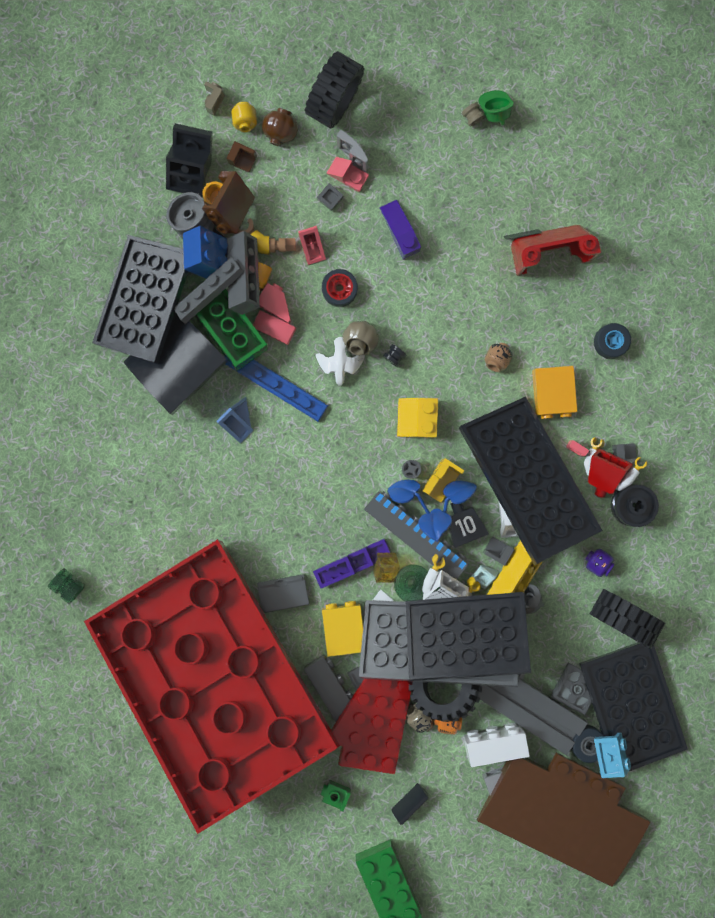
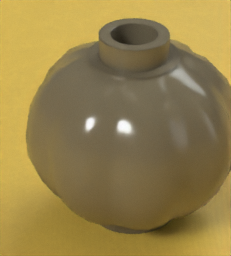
[342,321,379,356]

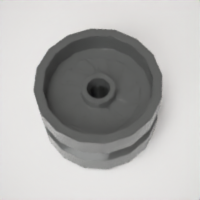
[166,192,215,239]

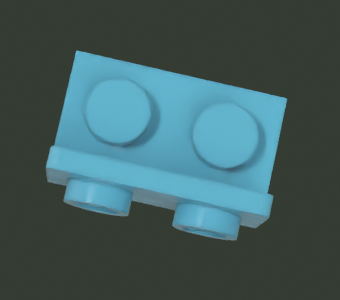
[594,733,631,778]

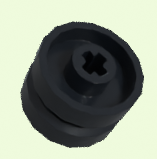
[610,484,659,527]

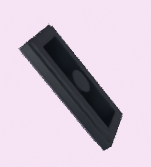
[391,783,428,825]

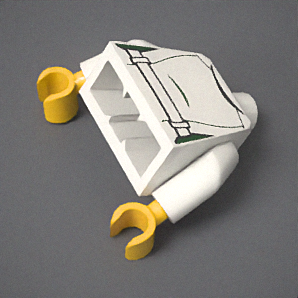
[422,554,481,600]

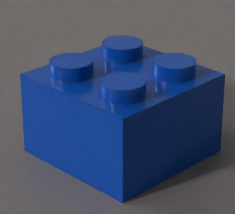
[183,226,228,279]

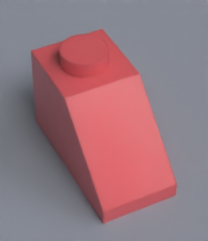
[259,283,291,324]

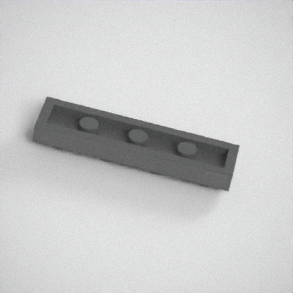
[174,257,244,324]

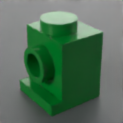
[320,780,351,812]

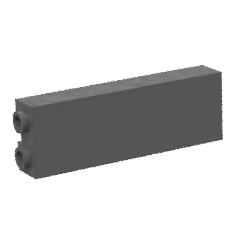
[478,677,588,756]

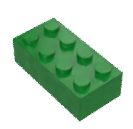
[195,289,268,371]
[356,839,422,918]

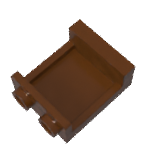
[202,171,255,234]

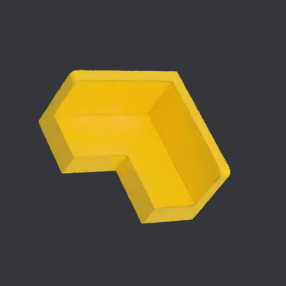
[422,458,464,502]

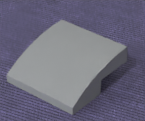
[336,129,368,173]

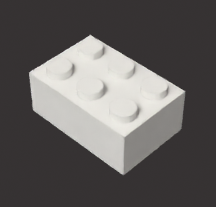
[463,723,529,767]

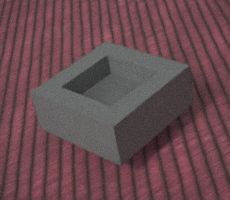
[317,183,344,211]

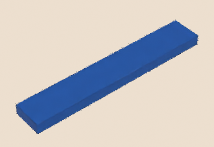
[224,356,328,422]

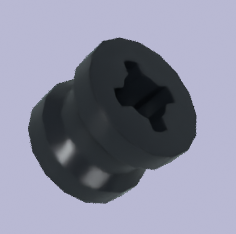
[383,344,407,368]

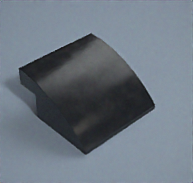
[124,312,228,415]

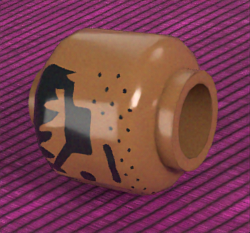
[484,343,513,372]

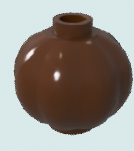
[262,108,298,147]

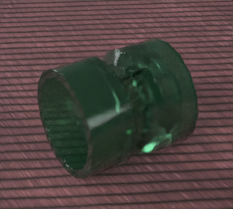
[48,568,85,604]

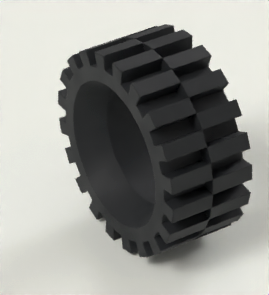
[305,51,365,129]
[589,589,666,649]
[409,681,482,722]

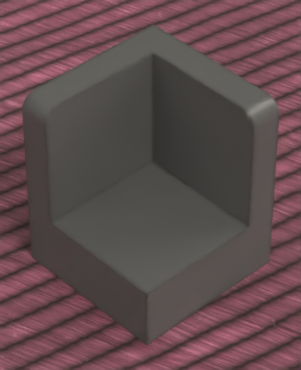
[612,443,641,463]
[483,537,514,566]

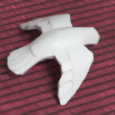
[316,337,365,386]

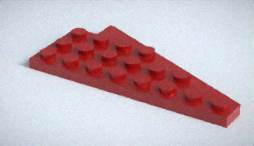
[331,679,413,774]

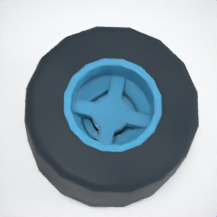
[594,323,631,359]

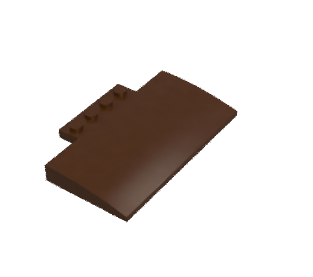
[477,752,650,887]

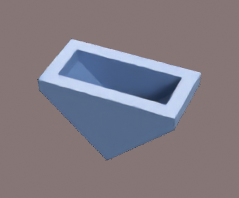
[216,397,253,443]

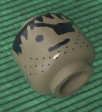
[406,704,434,733]

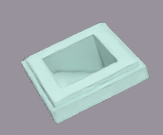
[471,565,498,590]

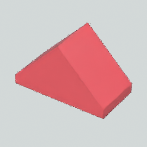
[298,226,326,265]

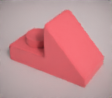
[327,157,369,192]

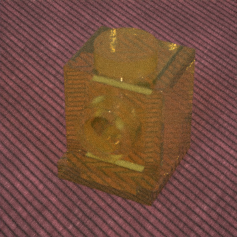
[373,553,400,583]

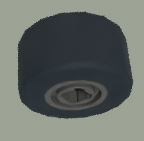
[571,725,604,763]

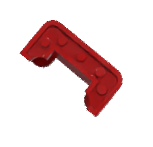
[511,225,601,276]

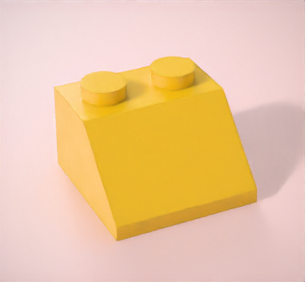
[397,398,438,438]

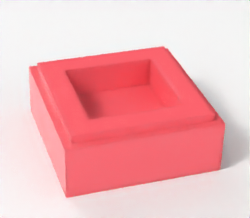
[566,440,589,457]

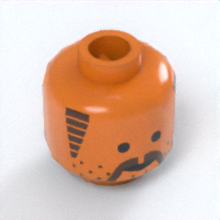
[434,718,462,735]

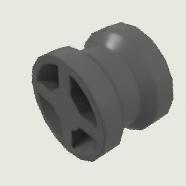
[402,460,421,479]

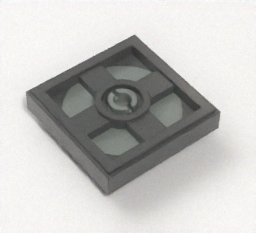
[551,662,592,715]

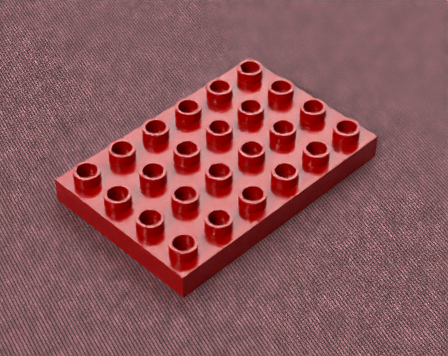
[84,539,340,834]

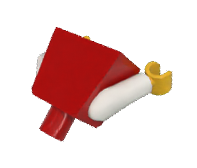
[584,437,647,498]

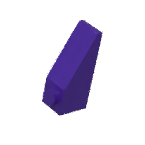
[379,200,421,259]

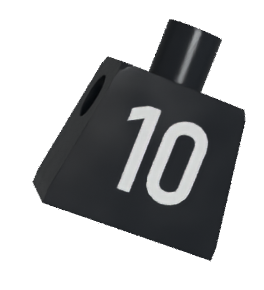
[449,503,489,548]

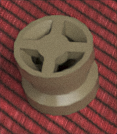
[461,102,486,127]

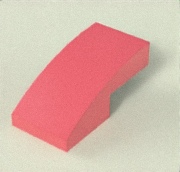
[253,310,297,345]

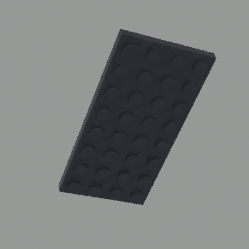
[459,396,603,566]

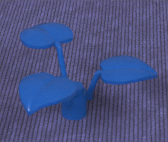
[387,479,477,542]

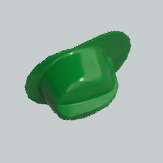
[478,90,514,126]

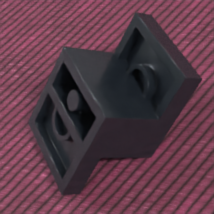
[166,123,213,197]

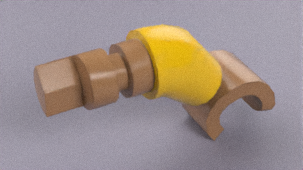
[236,218,296,254]

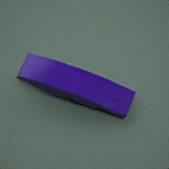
[313,538,393,589]

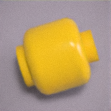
[231,102,257,133]

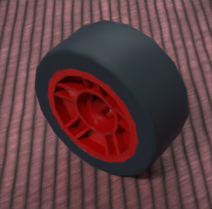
[322,269,358,307]

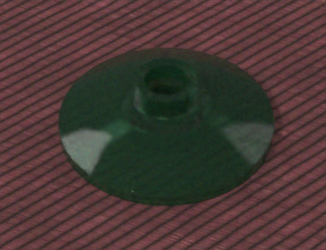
[394,564,428,602]

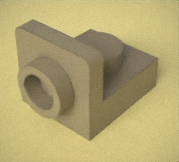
[204,81,225,116]

